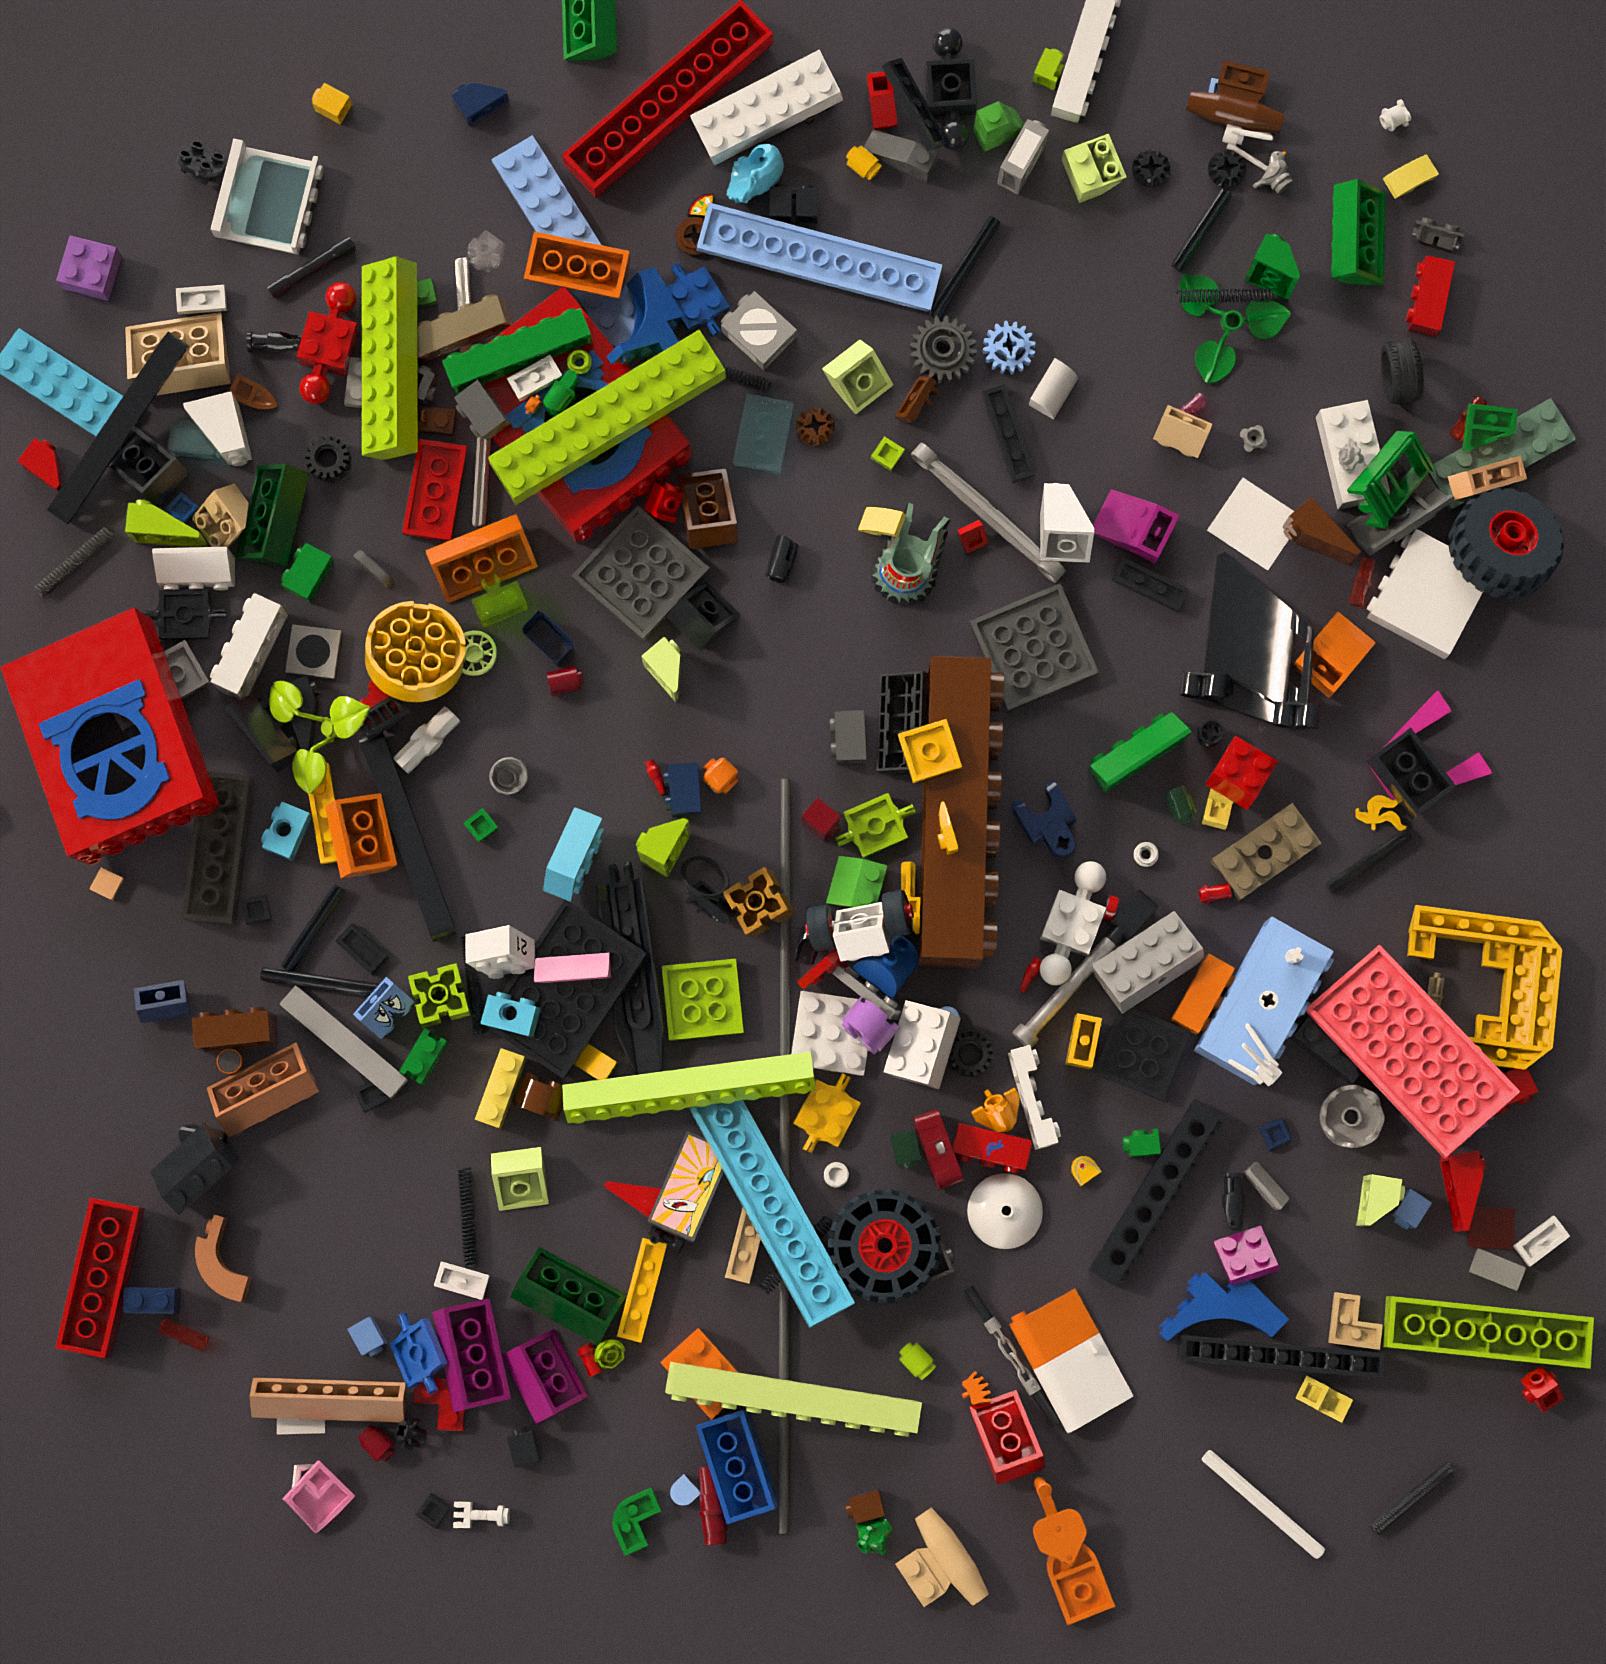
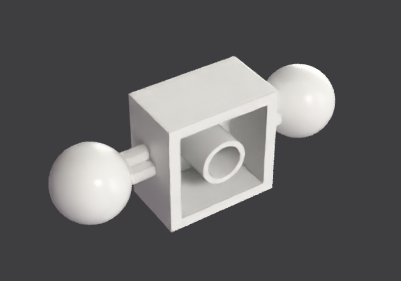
[1040,861,1106,985]

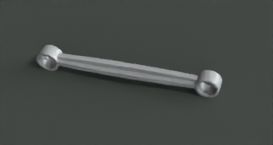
[911,443,1066,583]

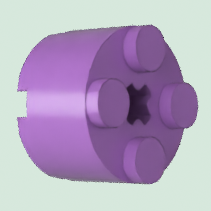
[841,996,899,1054]

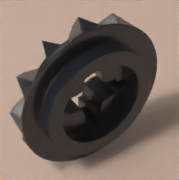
[1132,149,1171,188]
[1208,149,1246,188]

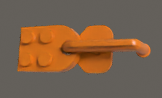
[1033,1477,1115,1625]

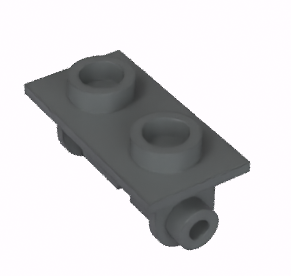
[1411,217,1464,251]

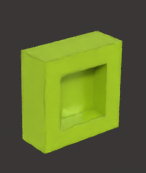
[871,436,905,471]

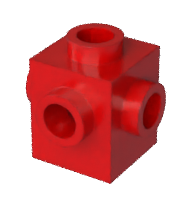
[1520,1366,1564,1413]

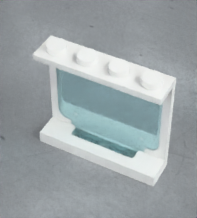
[210,139,324,255]

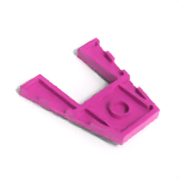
[1368,691,1492,804]

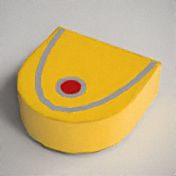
[1071,1156,1102,1186]

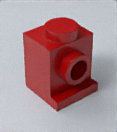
[644,481,684,523]

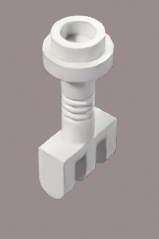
[453,1501,510,1528]

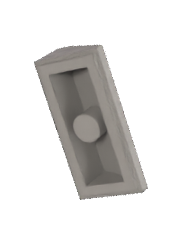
[1243,1162,1289,1211]

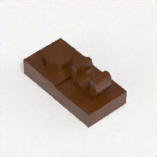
[894,376,940,423]
[417,406,456,436]

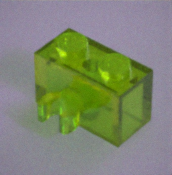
[472,574,529,628]

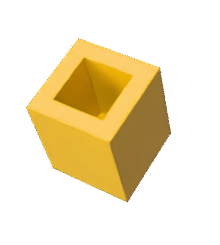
[312,83,352,124]

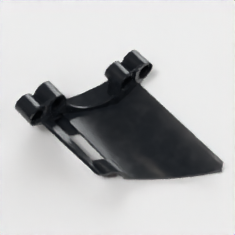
[1179,552,1322,732]

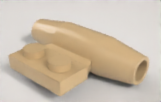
[895,1507,989,1607]

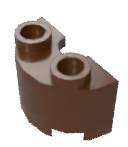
[511,1073,563,1121]

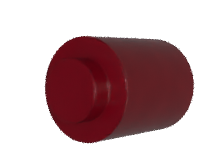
[546,666,585,696]

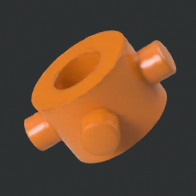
[525,395,541,415]

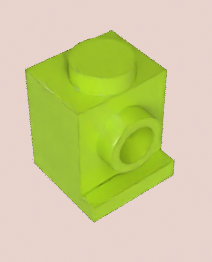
[1032,48,1065,91]

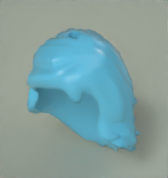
[726,144,784,203]

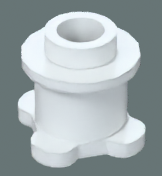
[1380,100,1411,131]

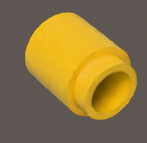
[846,145,882,181]

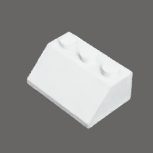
[152,547,235,591]

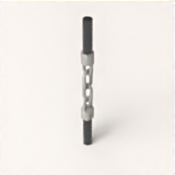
[964,1285,1060,1427]

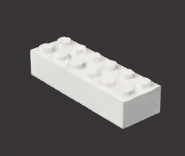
[690,50,843,166]

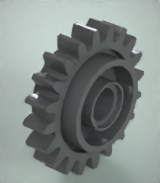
[909,316,977,383]

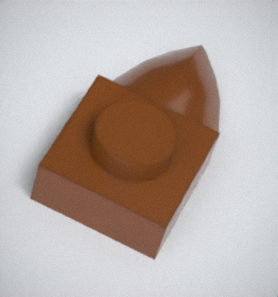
[228,374,277,409]

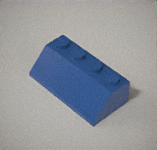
[696,1408,780,1524]

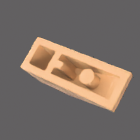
[1448,455,1527,500]

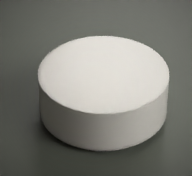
[824,1162,849,1188]

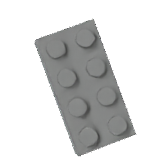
[1092,911,1205,1014]

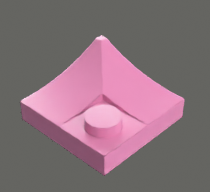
[283,1461,355,1533]

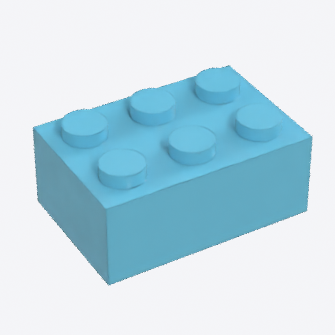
[543,807,604,902]

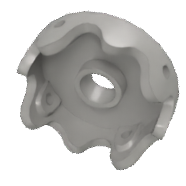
[1319,1085,1385,1148]

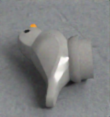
[1253,151,1293,194]

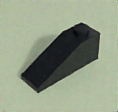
[289,676,320,752]

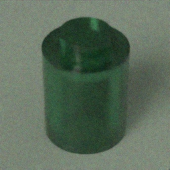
[1164,785,1197,824]

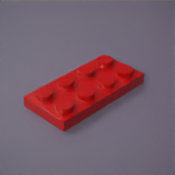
[402,439,468,542]

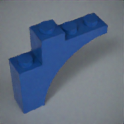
[607,267,684,365]
[1158,1273,1289,1341]

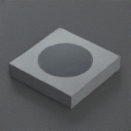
[285,624,342,680]

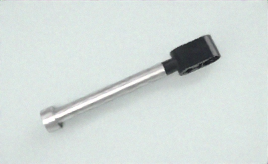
[1012,890,1158,1048]

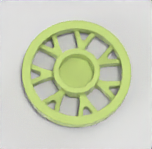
[462,631,497,676]

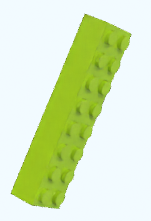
[362,256,418,460]
[1382,1296,1594,1369]

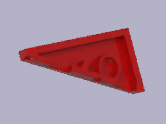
[604,1181,676,1236]

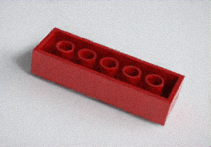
[55,1197,145,1358]

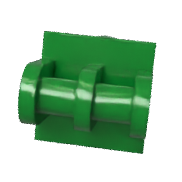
[543,370,579,416]

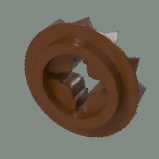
[675,217,704,256]
[796,407,835,446]

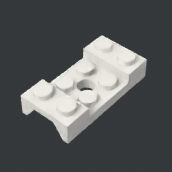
[1008,1045,1061,1150]

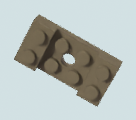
[1210,803,1321,902]

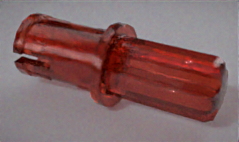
[1449,395,1488,441]
[1348,557,1375,607]
[158,1319,210,1352]

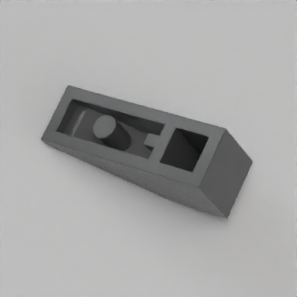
[864,130,938,183]

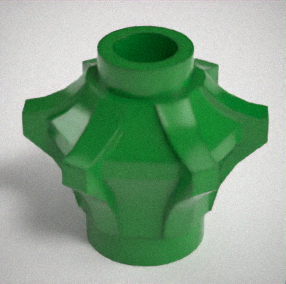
[855,1517,893,1556]

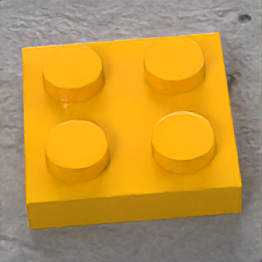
[898,719,962,783]

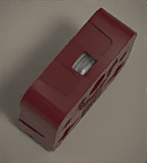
[912,1109,964,1190]

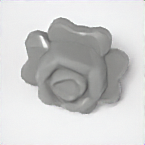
[1338,441,1364,471]

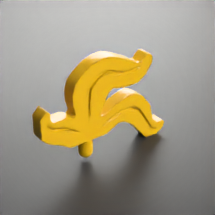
[1355,795,1407,831]

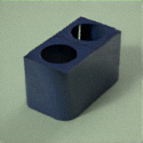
[522,610,575,666]

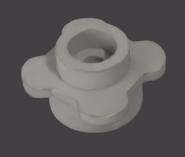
[1240,425,1267,452]

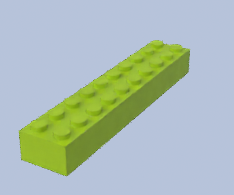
[488,330,726,505]

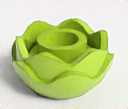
[594,1339,625,1369]

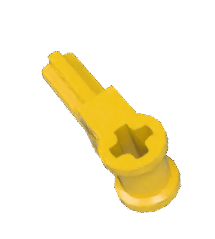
[900,862,920,934]

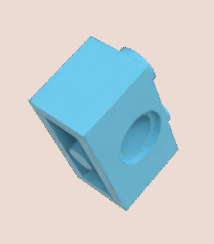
[261,802,312,861]
[481,992,541,1037]

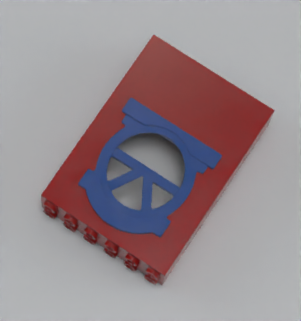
[484,286,692,543]
[0,608,220,865]

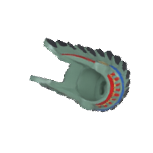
[871,503,951,605]

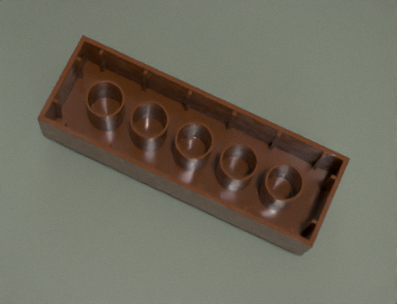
[918,656,1004,969]

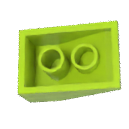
[125,500,208,548]

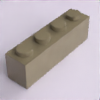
[417,294,513,362]

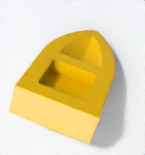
[938,802,959,855]

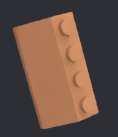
[207,1043,319,1137]

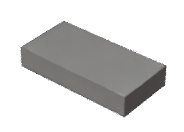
[1469,1249,1526,1291]

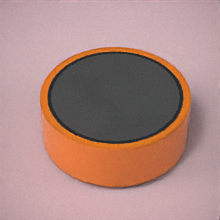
[217,1049,243,1074]

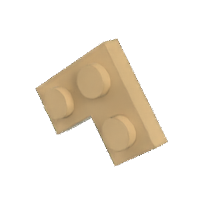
[1328,1292,1383,1350]

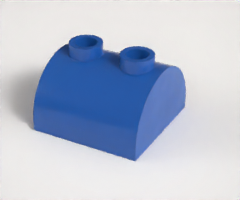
[852,936,919,998]

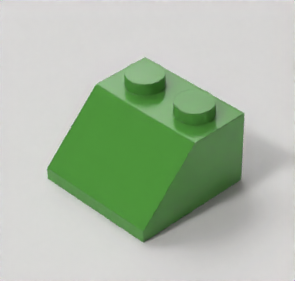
[826,856,887,909]

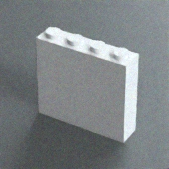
[1367,529,1483,659]

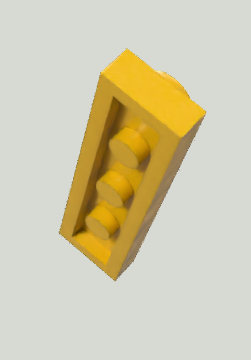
[309,763,337,865]
[617,1238,667,1343]

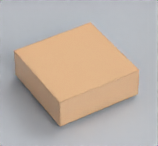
[90,867,124,901]

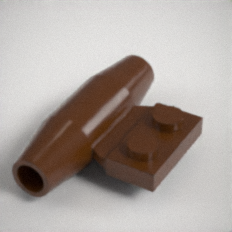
[1186,60,1284,133]

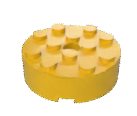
[365,601,465,702]

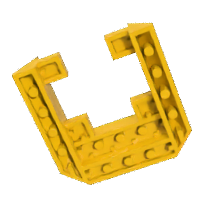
[1407,905,1562,1070]

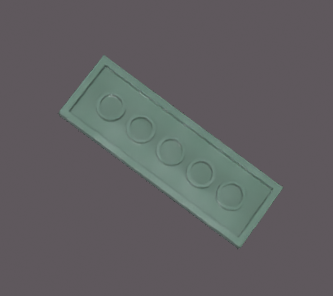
[1429,398,1576,511]

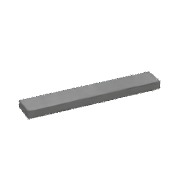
[280,985,408,1099]

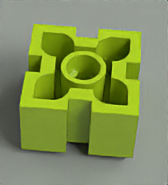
[408,963,471,1028]

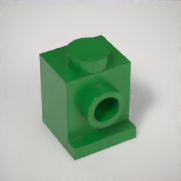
[1122,1128,1161,1157]

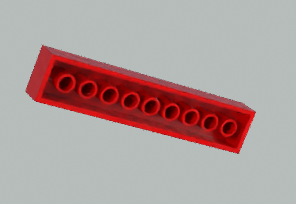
[562,0,773,199]

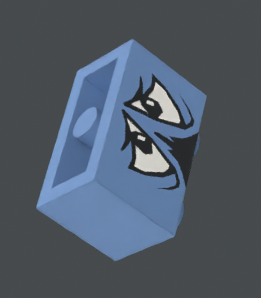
[353,977,415,1039]

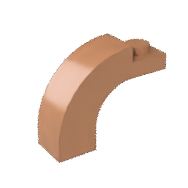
[195,1215,252,1302]

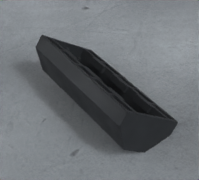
[876,671,928,774]

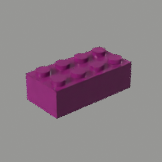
[432,1299,511,1412]

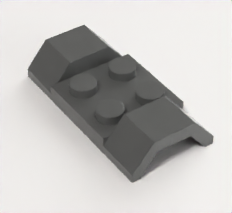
[1346,474,1455,556]

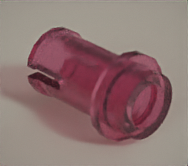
[1179,392,1208,416]

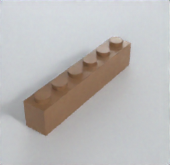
[249,1378,407,1422]

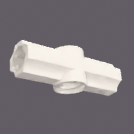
[393,706,460,774]

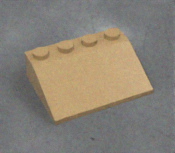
[125,312,231,396]

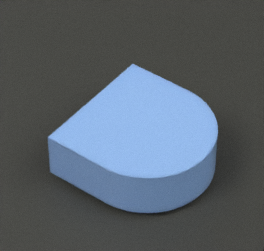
[670,1474,700,1505]

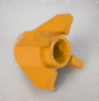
[971,1087,1020,1133]

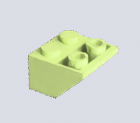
[1062,134,1126,203]

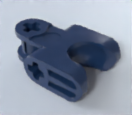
[1011,781,1077,859]

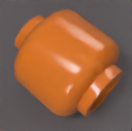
[702,757,739,794]

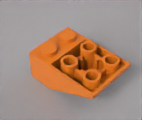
[1292,612,1376,698]

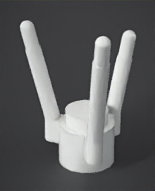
[1222,124,1273,171]
[1228,1024,1282,1086]

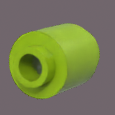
[899,1342,936,1380]

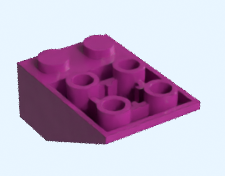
[1093,489,1180,564]

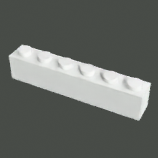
[1051,0,1121,123]

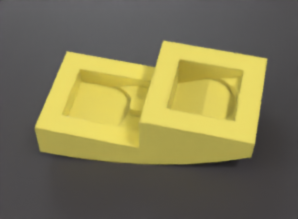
[1383,154,1439,199]
[858,507,906,538]
[1202,788,1233,830]
[1296,1376,1354,1423]

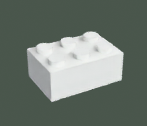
[884,1000,961,1090]

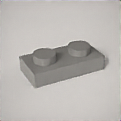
[344,357,362,408]

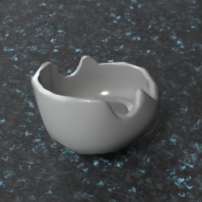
[489,757,528,795]

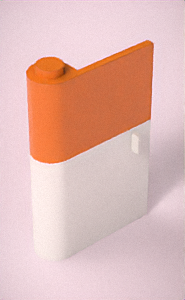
[1009,1289,1133,1433]

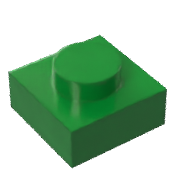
[463,808,498,844]

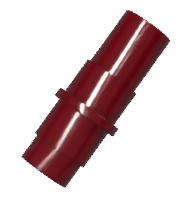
[698,1467,728,1546]

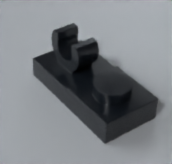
[686,880,738,925]

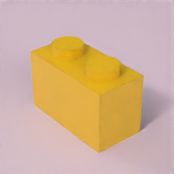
[1065,1013,1102,1070]

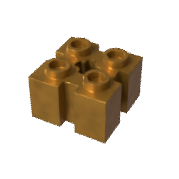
[723,867,796,938]

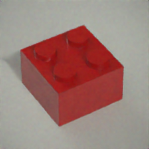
[1205,735,1278,810]

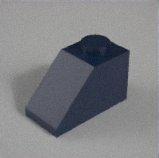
[451,82,509,126]

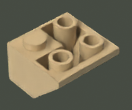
[192,484,248,548]

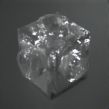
[467,230,506,273]

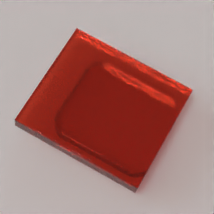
[1467,1206,1515,1249]

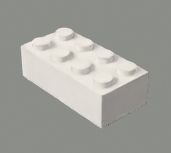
[1316,400,1390,510]
[210,593,288,700]

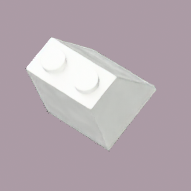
[183,392,252,466]
[1040,483,1094,562]

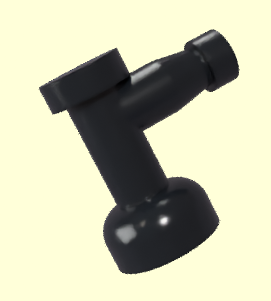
[648,1225,686,1254]

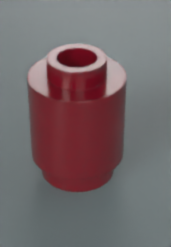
[357,1425,395,1463]

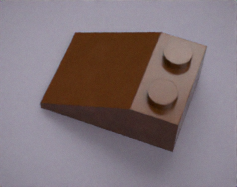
[678,469,738,549]
[1282,497,1361,565]

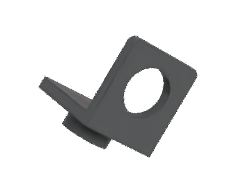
[929,1240,955,1282]

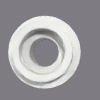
[1134,842,1159,867]

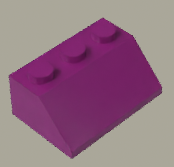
[502,1329,588,1424]

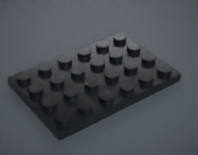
[485,900,648,1079]

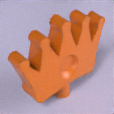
[961,1371,990,1405]

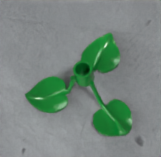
[1179,274,1291,384]

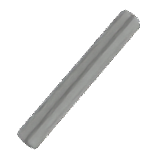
[472,436,491,527]

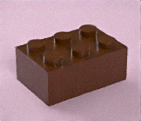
[192,1007,277,1052]

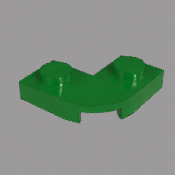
[612,1487,662,1556]

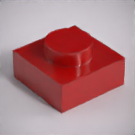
[957,520,989,554]

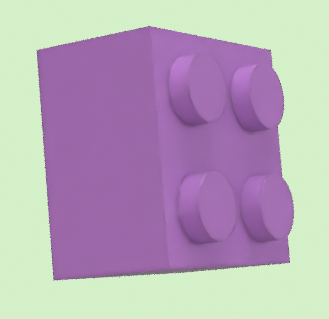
[56,235,122,301]

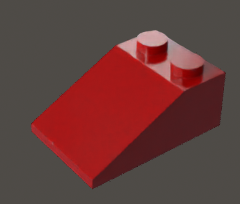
[1439,1150,1486,1232]
[969,1390,1045,1485]

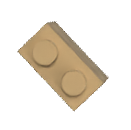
[1153,405,1212,458]

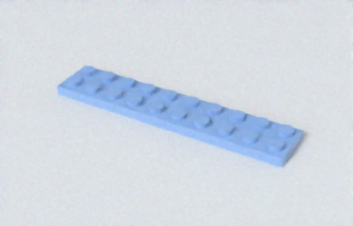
[491,135,635,348]
[696,203,942,312]

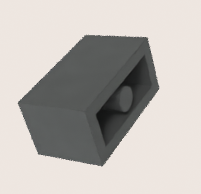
[454,380,511,440]
[830,710,866,764]

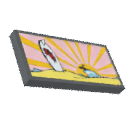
[647,1131,724,1243]

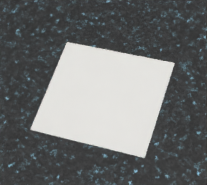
[1207,478,1294,570]

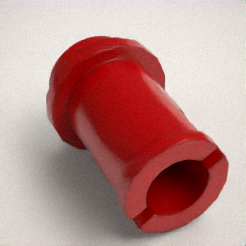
[1198,883,1231,905]
[577,1343,603,1377]

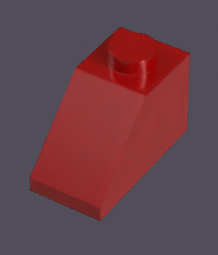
[17,438,64,492]

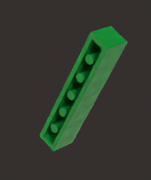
[442,308,593,395]

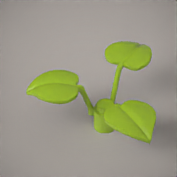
[269,681,370,794]

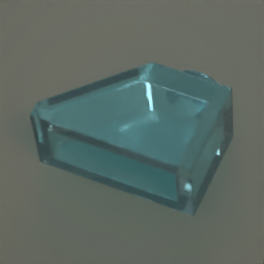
[168,419,221,461]

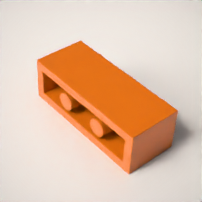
[1170,954,1236,1035]

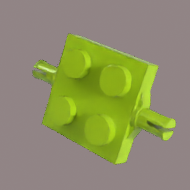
[835,793,916,858]

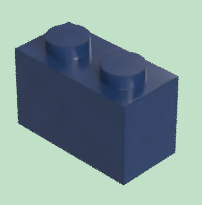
[664,763,702,817]
[133,980,191,1024]
[123,1287,180,1314]

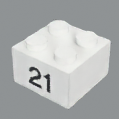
[466,925,535,979]

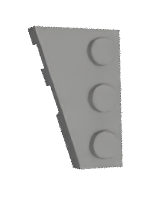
[832,965,903,1020]

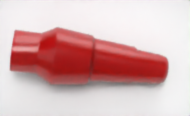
[644,759,666,795]
[1020,957,1042,993]

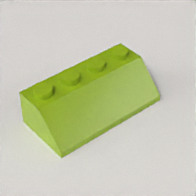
[636,818,691,878]

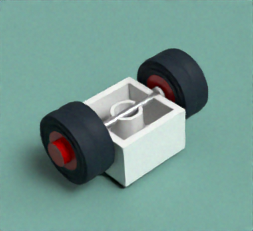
[806,890,914,961]

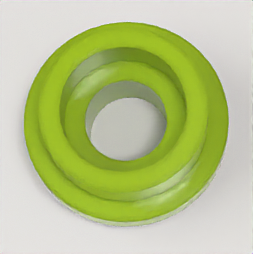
[567,350,592,375]

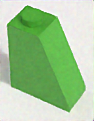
[973,101,1024,152]

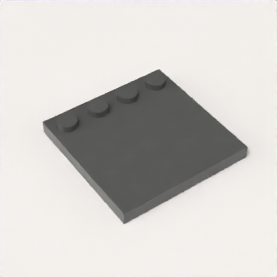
[571,505,710,641]
[970,583,1099,711]

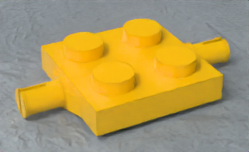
[793,1073,861,1153]

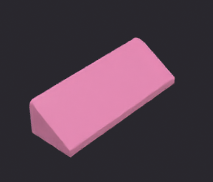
[534,953,611,983]

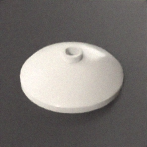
[967,1173,1043,1249]

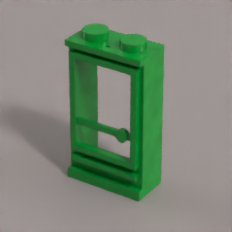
[1347,431,1435,528]

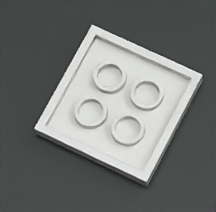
[791,991,868,1076]

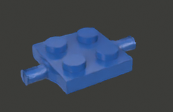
[667,263,729,337]
[390,1313,448,1395]

